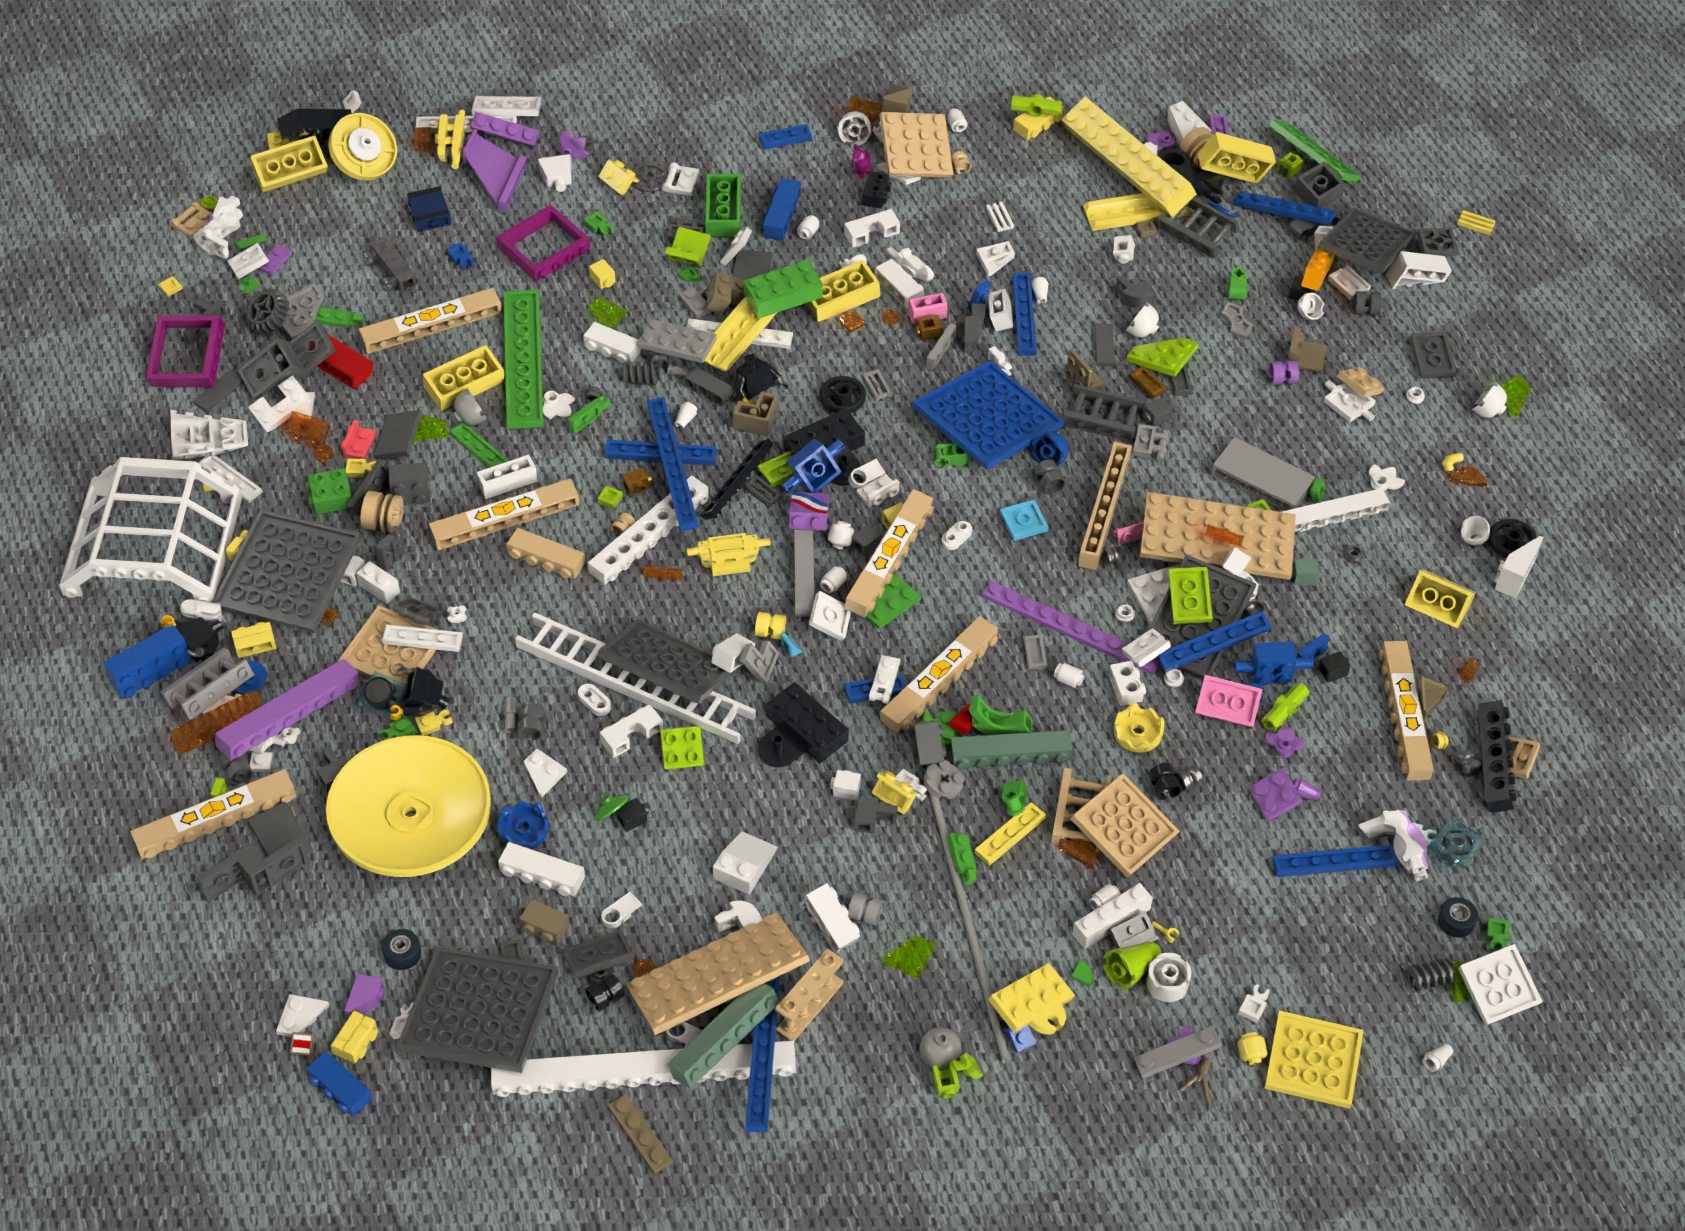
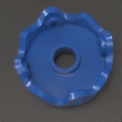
[497,801,549,850]

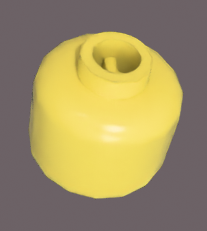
[1237,1032,1267,1065]

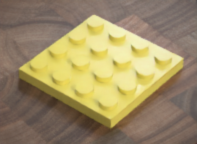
[1264,1011,1364,1109]

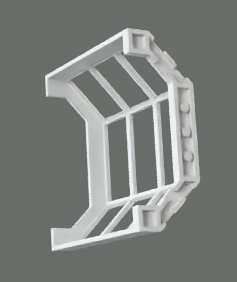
[59,457,242,602]

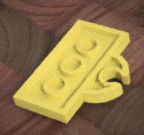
[988,963,1075,1035]

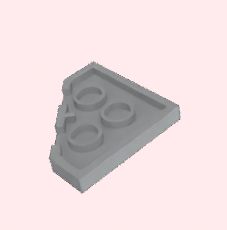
[282,283,324,340]

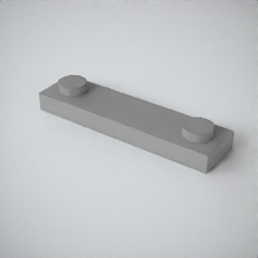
[1134,1026,1222,1079]

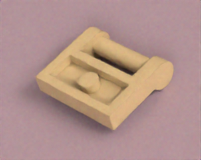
[169,201,213,238]

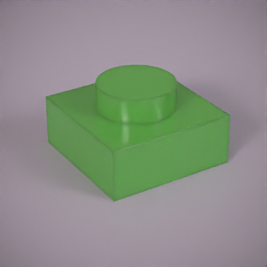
[1309,478,1325,504]

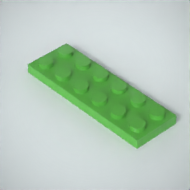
[1269,120,1360,182]

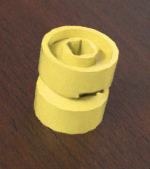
[755,612,786,640]

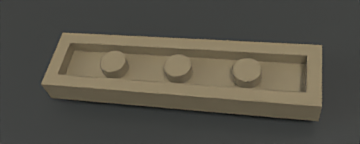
[608,1094,673,1174]

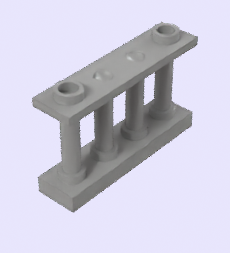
[160,648,254,720]

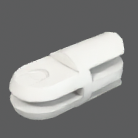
[180,599,222,622]

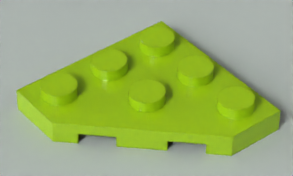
[1127,338,1198,377]

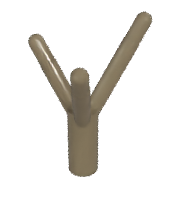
[1179,1057,1211,1105]

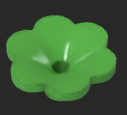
[238,277,260,294]

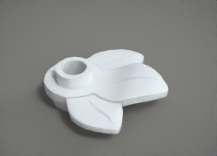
[543,391,575,419]
[1369,464,1405,491]

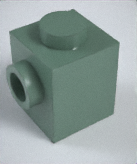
[1291,558,1319,584]

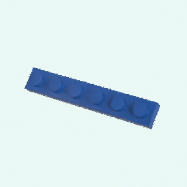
[1233,191,1335,226]
[1013,273,1036,355]
[605,440,717,465]
[1157,611,1271,673]
[1272,845,1398,877]

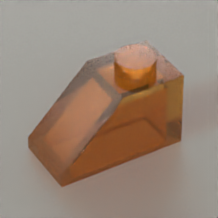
[845,95,882,121]

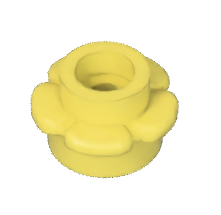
[1431,731,1449,751]

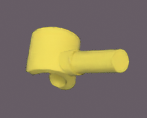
[1152,921,1179,943]

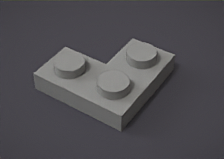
[739,641,779,683]

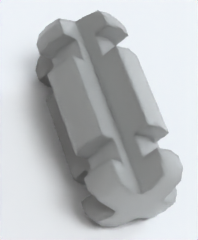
[667,364,689,378]

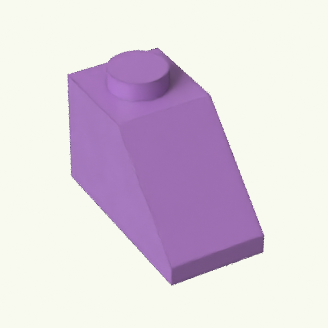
[345,974,386,1020]

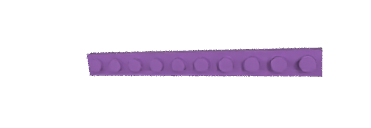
[982,581,1160,675]

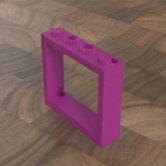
[496,205,590,282]
[145,315,225,387]

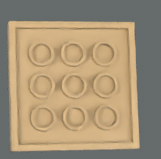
[880,112,953,177]
[338,605,438,693]
[1070,773,1180,878]

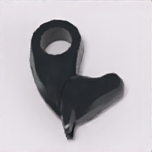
[1158,148,1226,204]

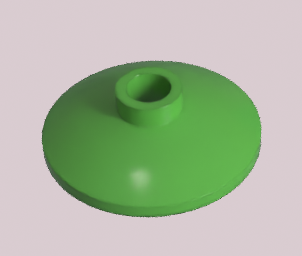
[594,794,629,821]

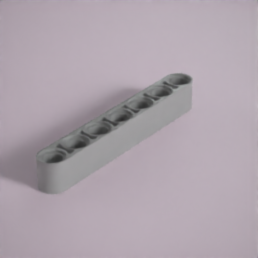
[794,529,814,617]

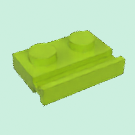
[758,452,793,487]

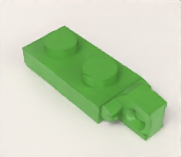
[314,307,364,328]
[568,395,611,434]
[947,833,977,885]

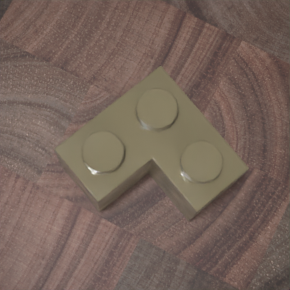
[706,271,745,315]
[733,391,779,436]

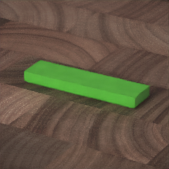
[449,422,509,468]

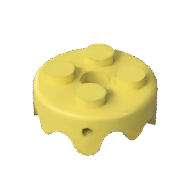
[1114,703,1164,753]

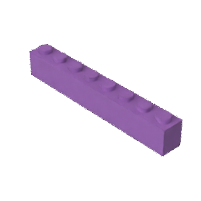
[215,658,359,760]

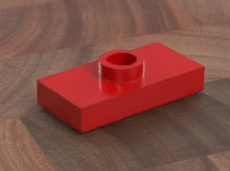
[949,703,974,735]

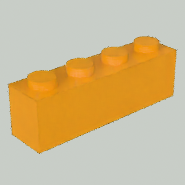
[1301,244,1335,291]

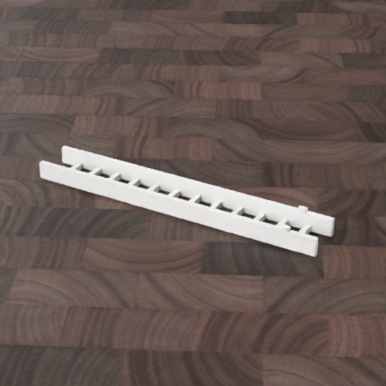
[516,613,756,744]

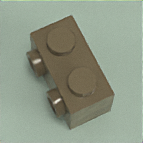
[520,899,570,945]

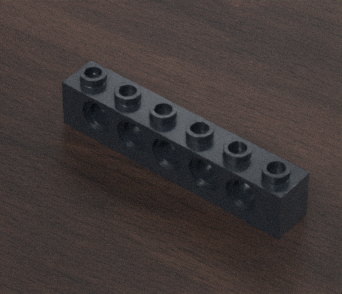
[1478,700,1517,812]

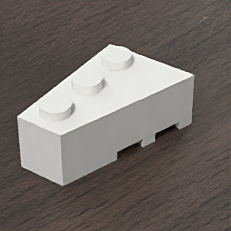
[1167,101,1212,147]
[1386,251,1451,289]
[800,883,860,952]

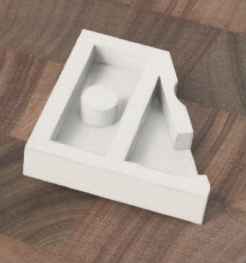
[720,227,752,266]
[976,241,1015,277]
[524,749,567,797]
[276,994,330,1037]

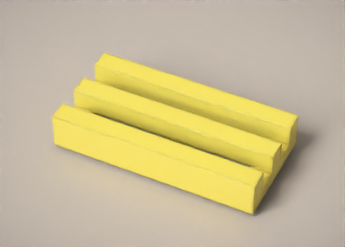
[1457,210,1496,235]

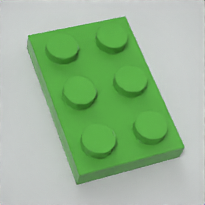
[865,573,921,630]

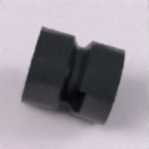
[1148,763,1182,800]
[585,973,625,1012]

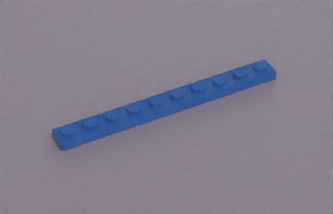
[647,397,699,531]
[745,976,780,1133]

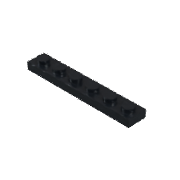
[700,439,774,520]

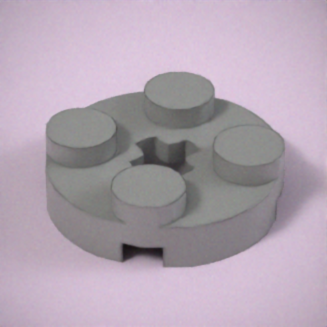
[924,760,965,799]

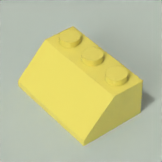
[1405,569,1476,628]

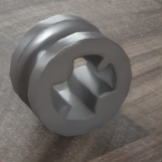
[1103,547,1118,566]

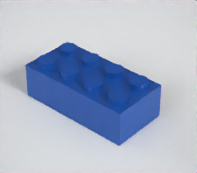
[103,624,191,699]

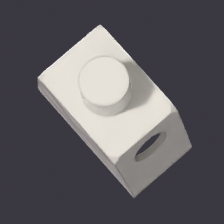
[538,154,571,192]

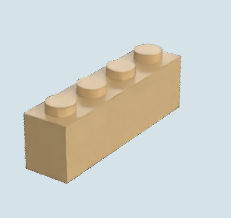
[507,528,585,580]

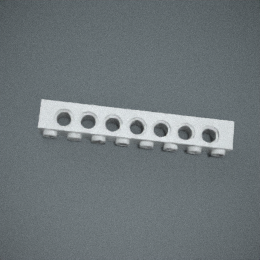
[588,476,709,585]

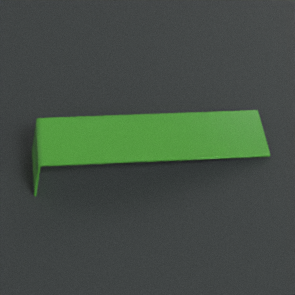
[235,234,268,252]

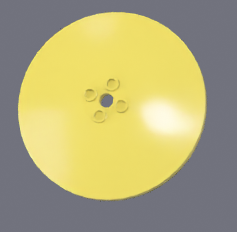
[326,735,491,877]

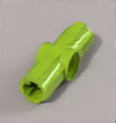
[1011,94,1062,117]
[1261,683,1310,731]

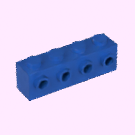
[761,178,801,241]

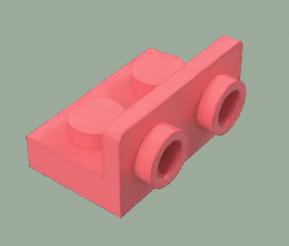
[341,420,377,459]

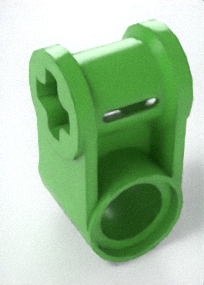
[1228,267,1247,301]
[933,443,969,466]
[1002,780,1027,816]

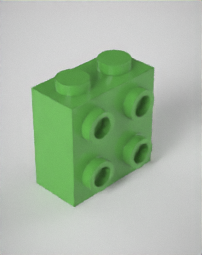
[306,468,351,515]

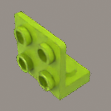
[665,227,711,268]
[660,726,704,770]

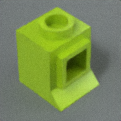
[1276,152,1303,179]
[931,1062,960,1098]

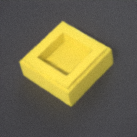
[158,276,183,297]

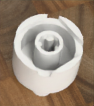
[1146,953,1191,1002]

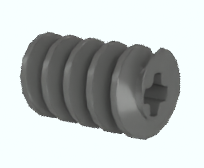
[623,361,661,385]
[1406,958,1454,991]

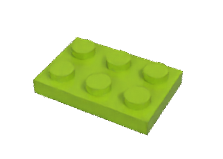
[1168,567,1212,624]

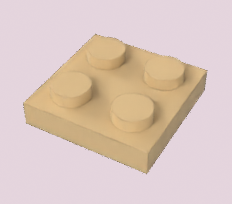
[1337,367,1385,397]

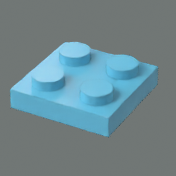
[999,500,1049,541]

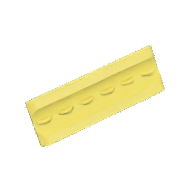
[1083,193,1191,231]
[704,297,777,372]

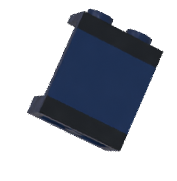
[407,186,451,232]

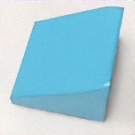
[781,633,803,657]

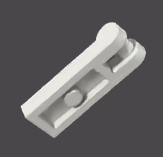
[869,655,901,704]

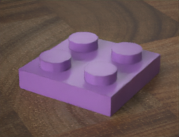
[1249,767,1303,821]

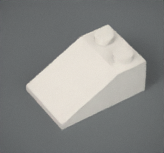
[1494,536,1544,598]
[713,831,778,895]

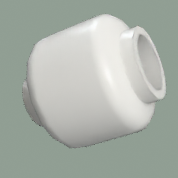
[828,521,854,549]

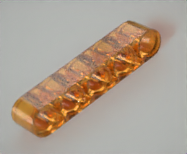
[171,691,264,753]

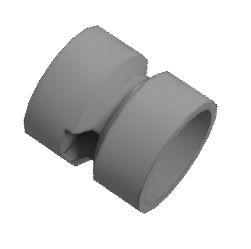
[848,892,884,926]

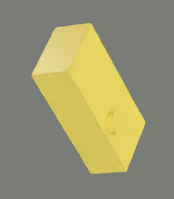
[1198,132,1276,183]
[250,136,328,193]
[805,260,880,322]
[423,345,505,411]

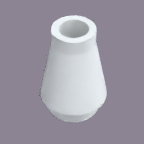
[1031,277,1048,303]
[674,402,697,429]
[1423,1044,1453,1072]

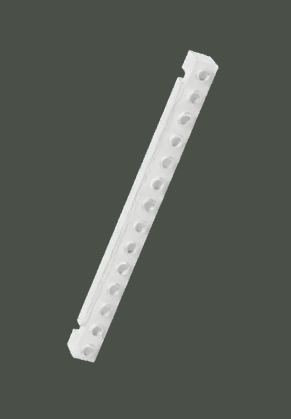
[491,1041,796,1097]

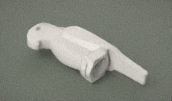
[886,247,934,282]

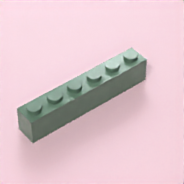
[950,730,1072,769]
[667,983,780,1089]

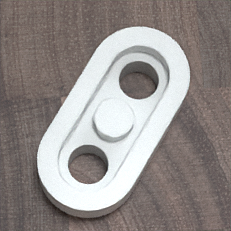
[941,521,972,550]
[578,684,611,716]

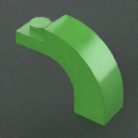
[969,695,1033,735]

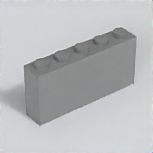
[1211,437,1315,511]

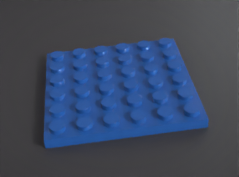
[912,361,1065,470]

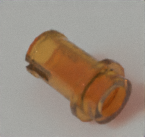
[1459,658,1480,682]

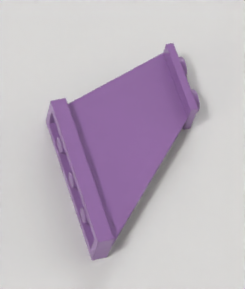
[461,129,527,214]

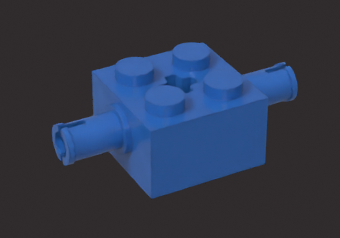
[781,439,845,494]
[1234,641,1313,685]

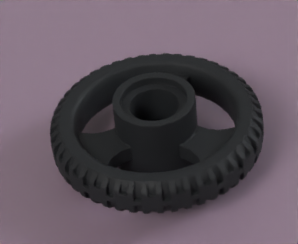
[819,376,866,413]
[1488,519,1537,558]

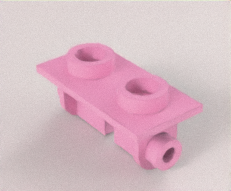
[1113,520,1144,545]

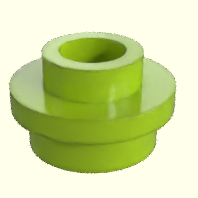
[200,195,218,211]

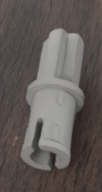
[503,696,518,733]

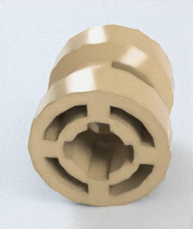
[951,151,972,174]
[610,513,636,535]

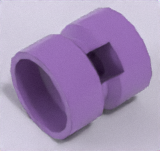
[1269,360,1299,385]

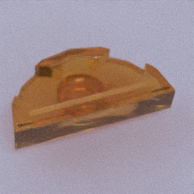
[1450,467,1487,488]
[1059,839,1096,870]

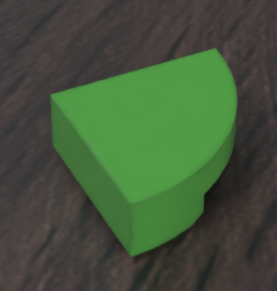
[677,266,700,282]
[1071,959,1093,987]

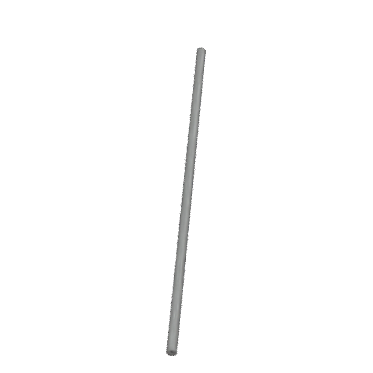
[929,793,1010,1062]

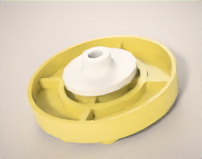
[328,113,397,181]

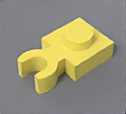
[346,459,376,478]
[226,530,249,562]
[415,709,453,736]

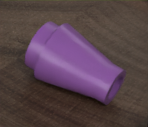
[1293,778,1322,801]

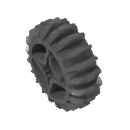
[244,287,290,335]

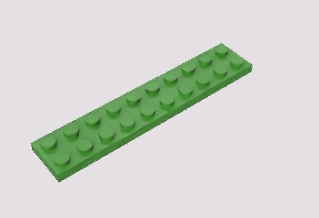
[504,290,544,429]

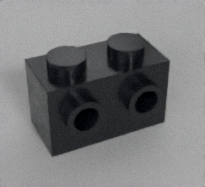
[862,171,892,209]

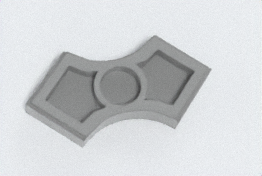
[1220,302,1253,339]

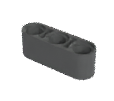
[1289,206,1339,241]
[681,367,734,406]

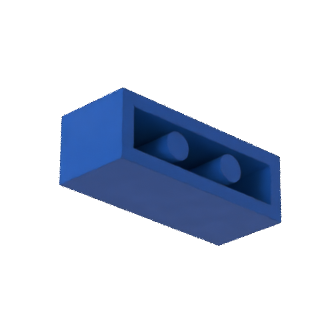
[307,1051,372,1117]

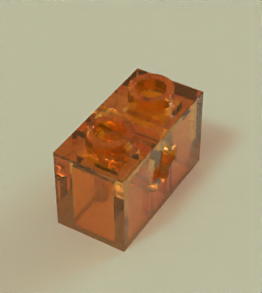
[284,411,331,447]

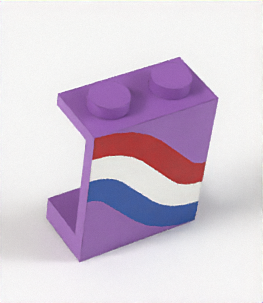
[789,492,829,531]

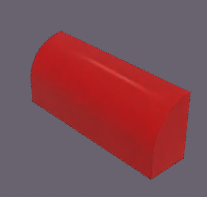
[310,333,374,390]

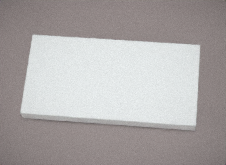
[472,96,541,116]

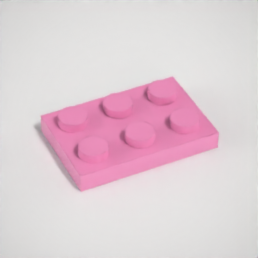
[1195,675,1263,728]

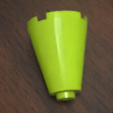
[1103,941,1162,990]

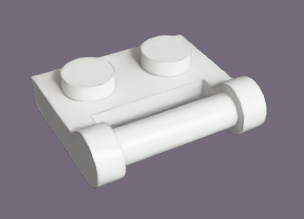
[662,163,699,196]

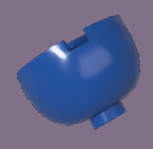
[1032,432,1069,466]

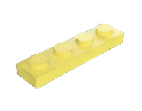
[974,802,1046,866]

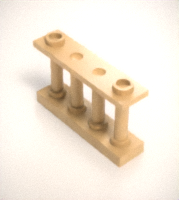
[1051,768,1112,852]
[775,949,844,1041]

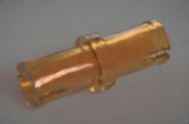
[1204,524,1244,547]
[644,565,683,581]

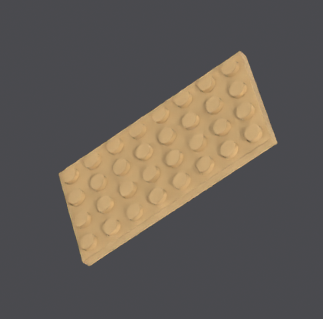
[1140,492,1296,580]
[626,912,810,1035]

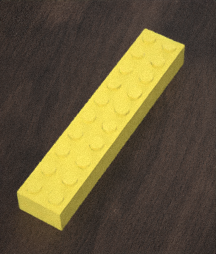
[1061,97,1197,217]

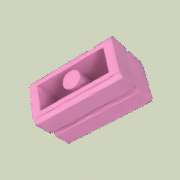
[908,293,948,324]

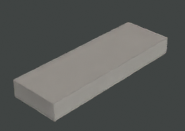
[926,323,956,370]

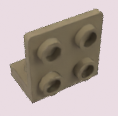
[1287,326,1327,373]
[1066,348,1105,389]

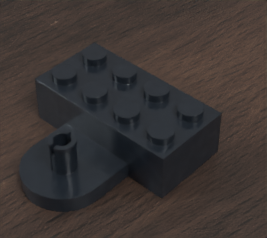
[277,109,352,141]
[783,409,865,486]
[758,682,849,768]

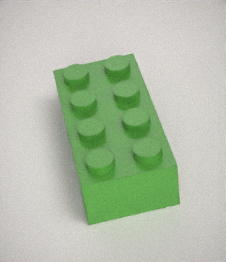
[705,174,741,237]
[743,260,823,319]

